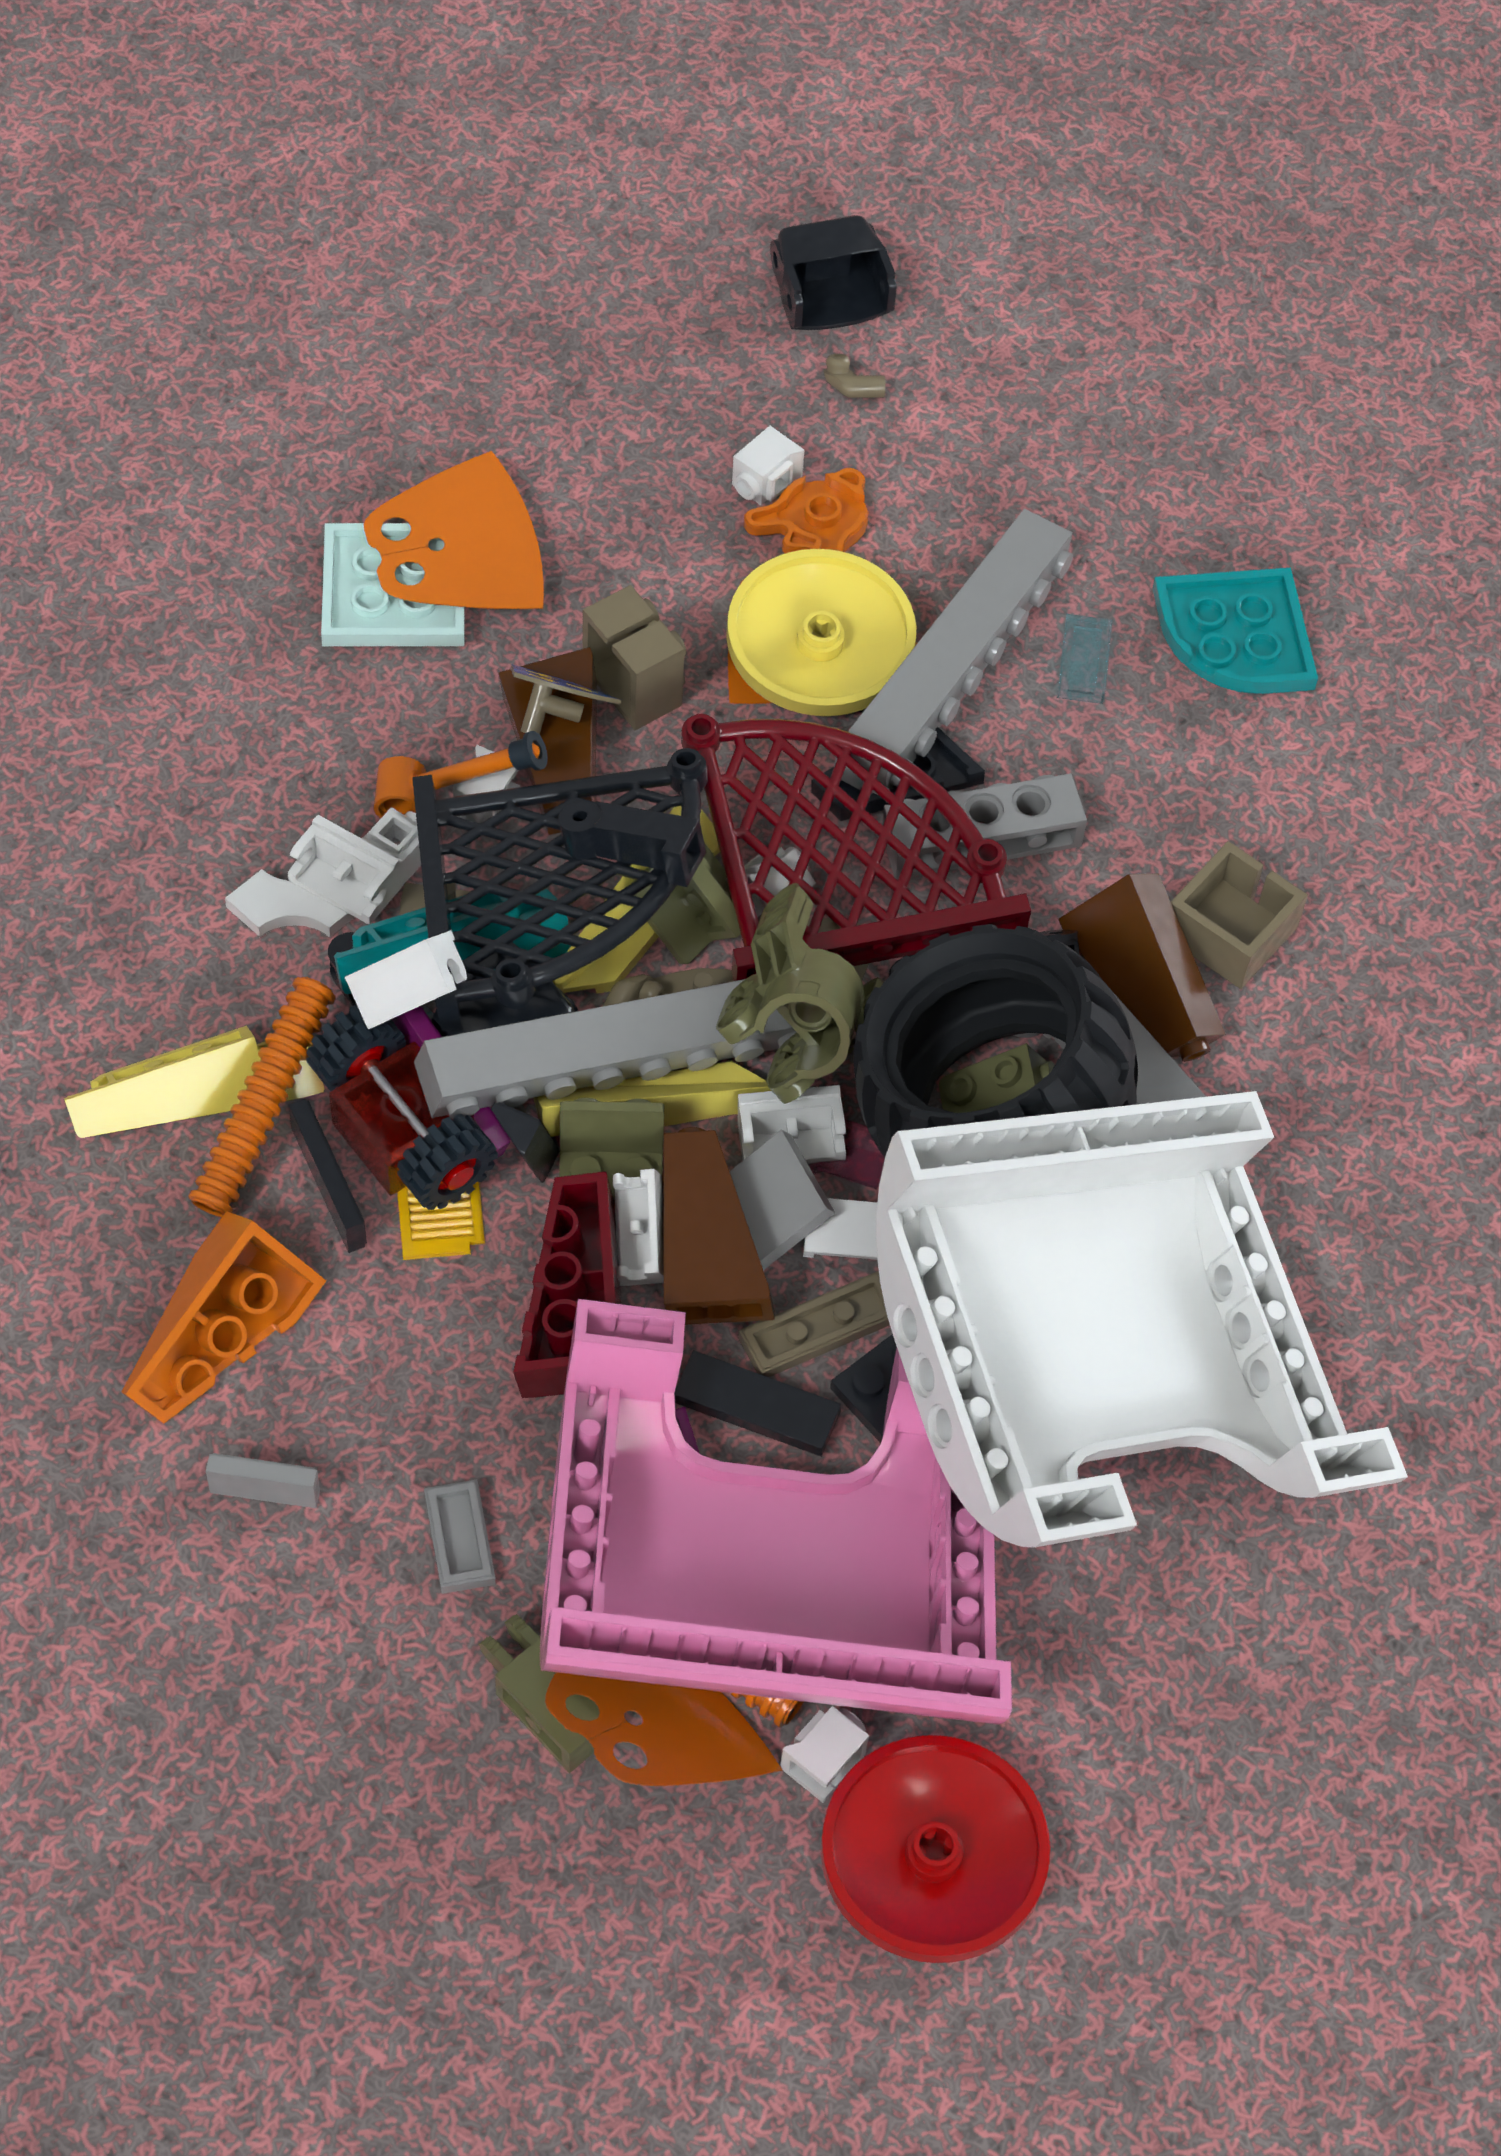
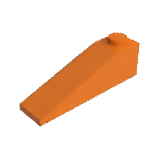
[121,1211,327,1424]

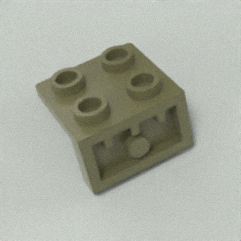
[559,1098,664,1205]

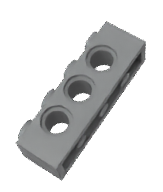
[882,773,1087,879]

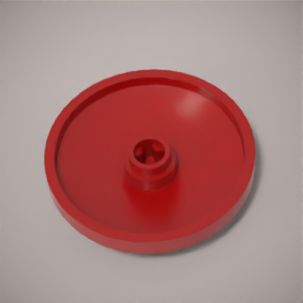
[821,1735,1051,1963]

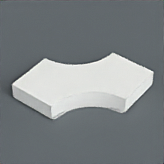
[225,869,355,937]

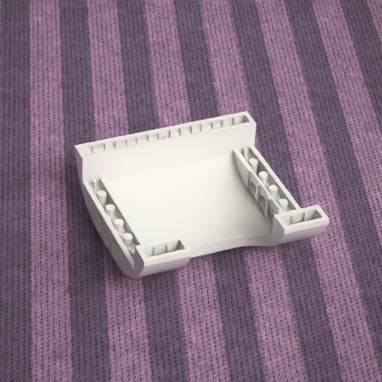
[876,1091,1408,1547]

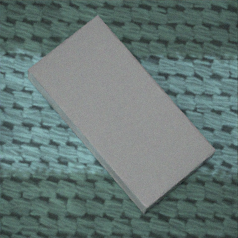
[206,1453,320,1508]
[424,1479,496,1594]

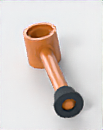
[374,731,548,818]

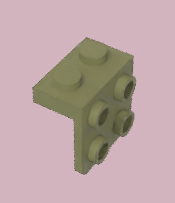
[939,1043,1055,1113]

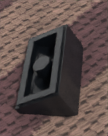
[491,1102,560,1183]

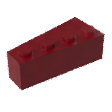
[513,1171,621,1398]

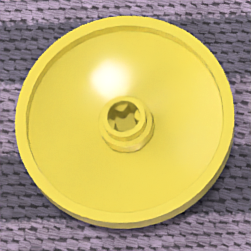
[727,549,916,716]

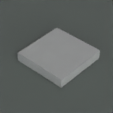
[730,1130,835,1270]

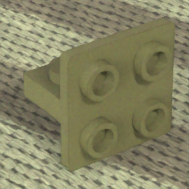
[631,843,741,964]

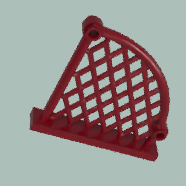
[681,714,1031,981]

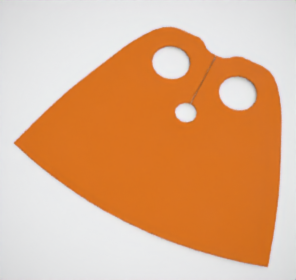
[364,451,544,609]
[545,1672,783,1786]

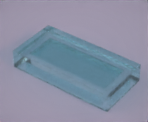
[1056,614,1113,704]

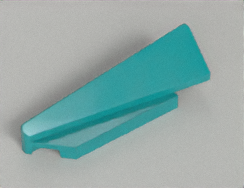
[334,888,571,994]

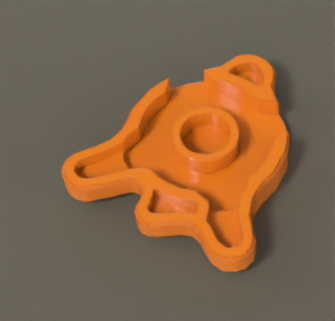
[744,468,869,554]

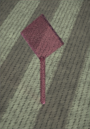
[809,1119,885,1190]

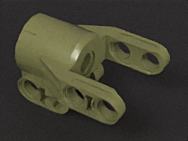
[716,883,884,1104]

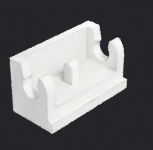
[288,815,401,925]
[345,930,467,1029]
[738,1085,846,1164]
[613,1169,664,1286]
[803,1198,878,1260]

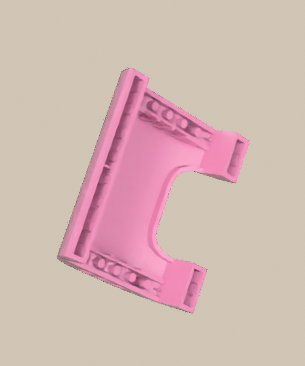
[540,1299,1012,1724]

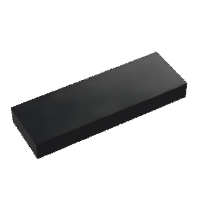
[288,1098,367,1253]
[674,1350,841,1457]

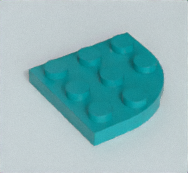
[1152,567,1318,694]

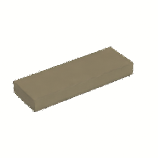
[738,1271,890,1377]

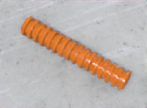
[188,977,336,1217]

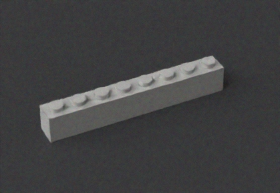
[834,509,1073,795]
[414,979,797,1119]

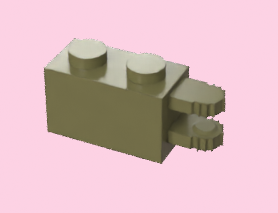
[478,1614,600,1773]

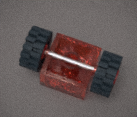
[306,1005,498,1210]

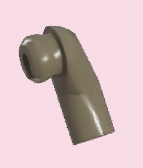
[823,354,885,398]
[602,974,665,1007]

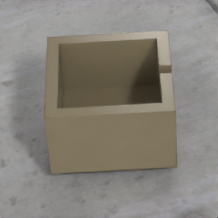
[582,585,687,730]
[1171,841,1308,989]

